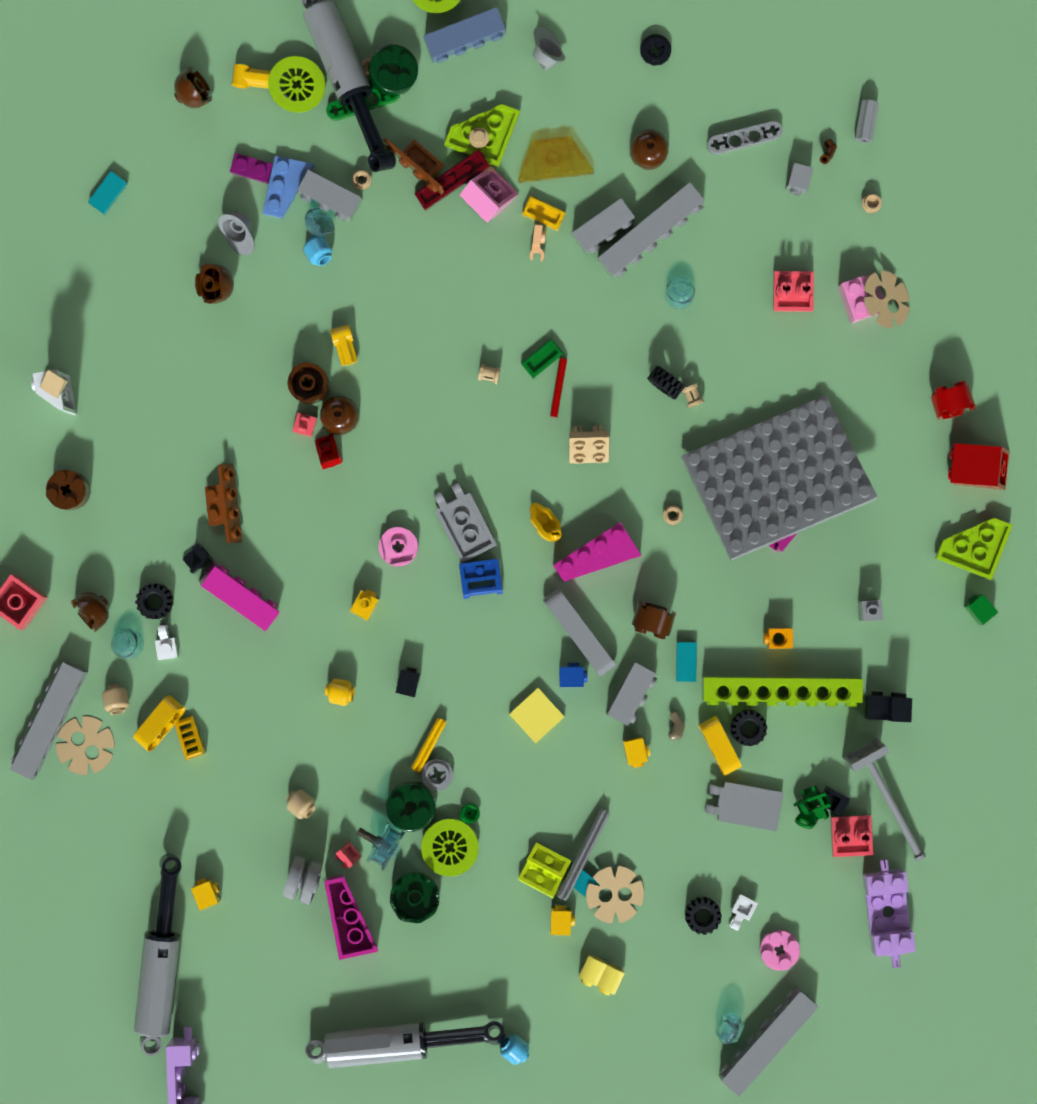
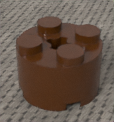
[287,362,329,404]
[46,470,91,510]
[632,601,676,639]

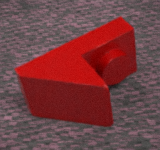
[314,434,342,470]

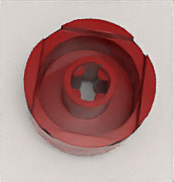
[930,381,976,420]

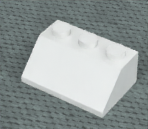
[31,369,77,415]

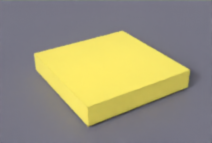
[509,688,565,743]

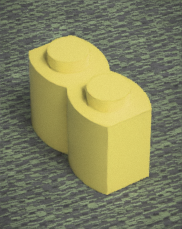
[579,954,625,996]

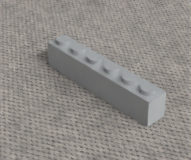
[598,182,705,279]
[10,661,88,780]
[719,988,818,1097]

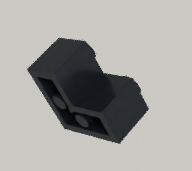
[864,691,912,722]

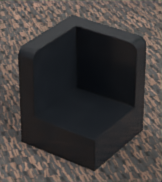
[183,544,213,574]
[823,786,850,816]

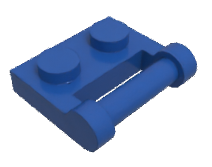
[459,559,503,599]

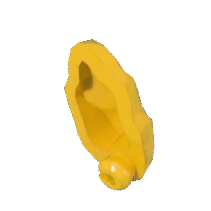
[529,502,562,542]

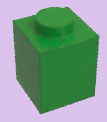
[964,594,999,625]

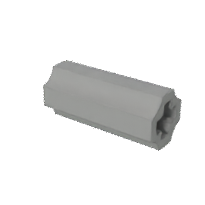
[855,99,879,143]

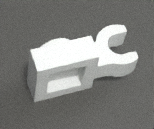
[155,625,179,660]
[729,893,758,931]

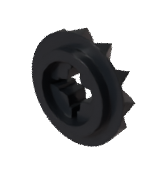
[640,34,671,66]

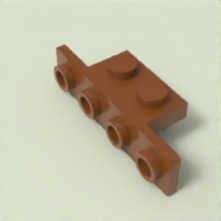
[382,138,444,195]
[205,464,242,543]

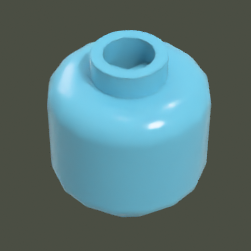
[303,236,332,266]
[499,1034,529,1065]

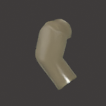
[668,710,685,741]

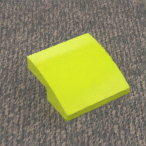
[518,842,571,898]

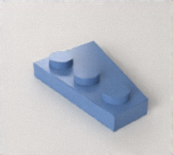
[263,156,314,219]

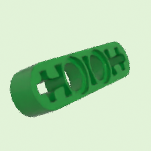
[326,88,400,121]

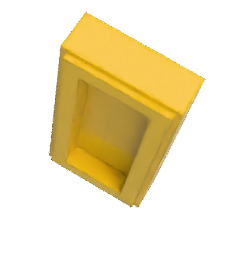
[522,196,566,231]

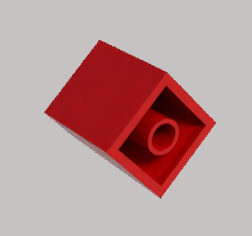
[948,443,1010,490]

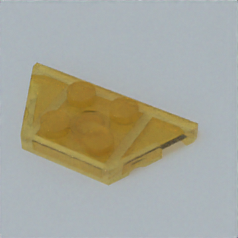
[518,136,594,183]

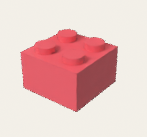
[0,574,48,630]

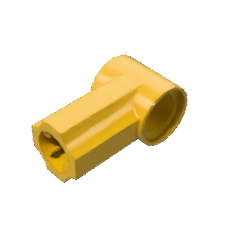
[231,64,271,89]
[330,324,358,366]

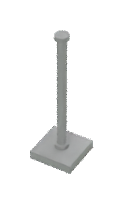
[842,739,926,861]

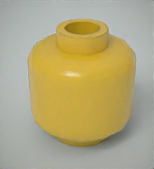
[325,678,355,706]

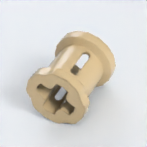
[478,363,501,384]
[682,383,705,408]

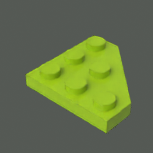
[444,104,520,167]
[935,518,1013,580]

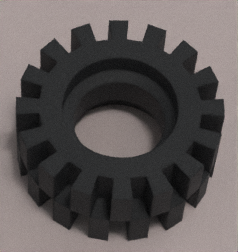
[647,366,685,400]
[135,584,174,619]
[730,710,768,746]
[685,897,722,935]

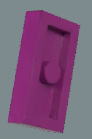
[230,153,273,184]

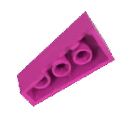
[553,522,642,582]
[199,562,280,632]
[323,874,379,960]

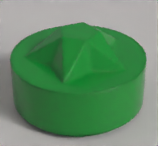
[459,803,480,824]

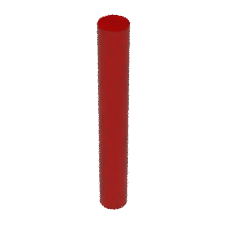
[550,358,567,418]

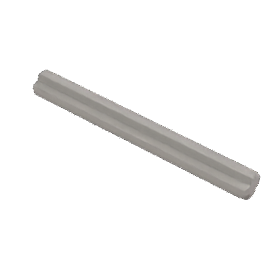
[557,809,610,901]

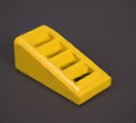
[175,716,206,760]

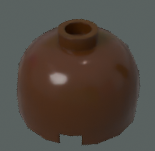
[174,67,212,108]
[629,129,669,170]
[195,264,234,304]
[320,396,360,435]
[71,592,109,632]

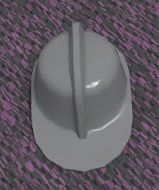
[533,26,565,70]
[218,210,254,255]

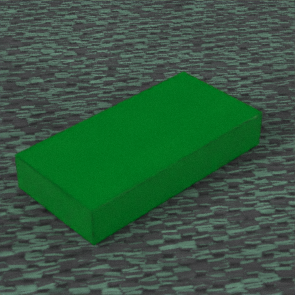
[521,339,564,379]

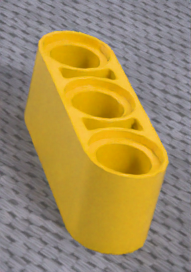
[133,695,185,752]
[698,716,742,776]

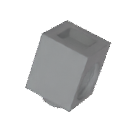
[786,163,813,196]
[858,600,883,621]

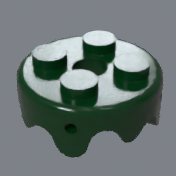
[368,44,418,96]
[386,782,436,832]
[390,872,440,923]

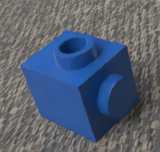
[559,663,588,687]

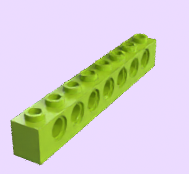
[702,677,863,707]

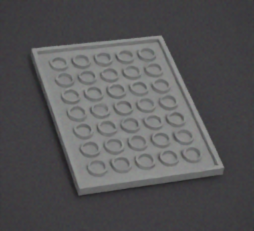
[681,395,878,561]

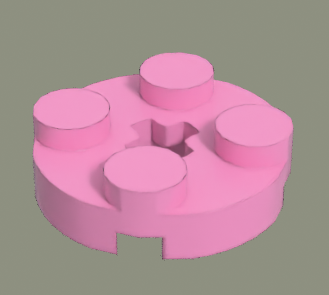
[378,527,418,567]
[759,929,800,970]

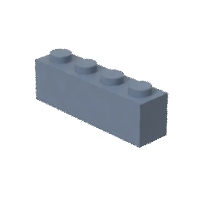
[423,7,506,63]

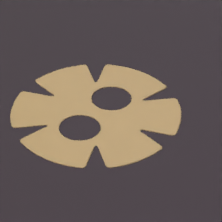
[864,271,910,328]
[56,716,114,775]
[586,866,644,924]

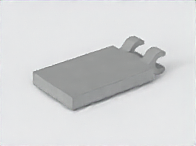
[434,483,497,563]
[705,781,783,831]

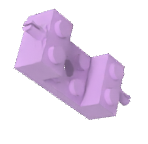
[863,859,916,968]
[166,1026,202,1104]

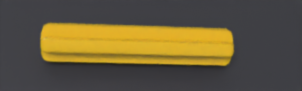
[411,717,446,773]

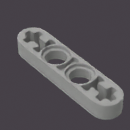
[707,121,782,155]

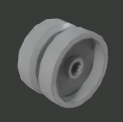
[283,855,323,905]

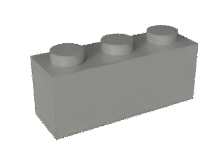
[297,170,362,221]
[572,198,635,254]
[606,662,657,726]

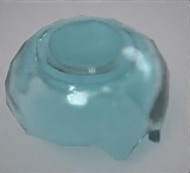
[304,208,334,237]
[665,277,695,309]
[110,629,144,659]

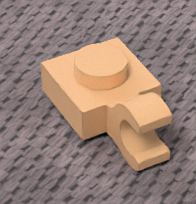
[529,225,546,262]

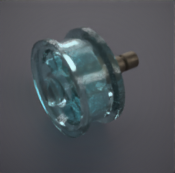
[356,823,405,871]

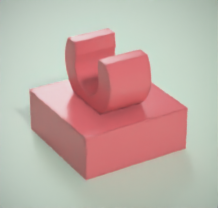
[292,413,317,437]
[335,841,362,869]

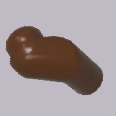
[820,139,837,164]

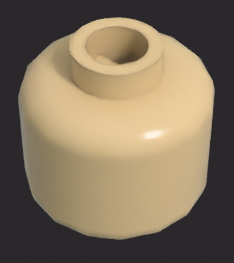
[102,684,129,715]
[286,789,316,819]

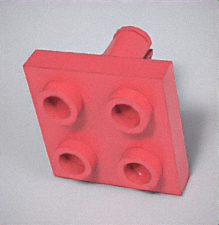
[773,271,814,312]
[830,815,873,857]

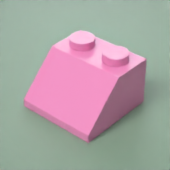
[460,166,519,223]
[838,274,884,324]

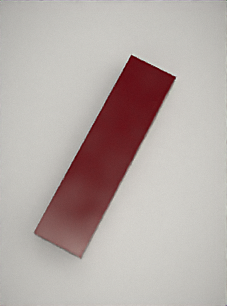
[414,149,490,210]

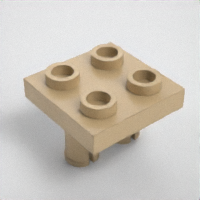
[569,425,609,464]

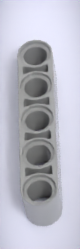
[543,588,616,677]

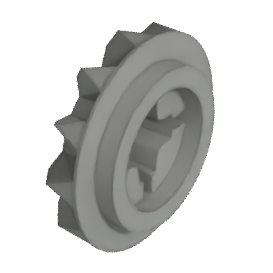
[422,759,453,791]

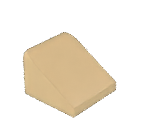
[40,369,68,398]

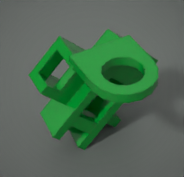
[793,785,832,829]

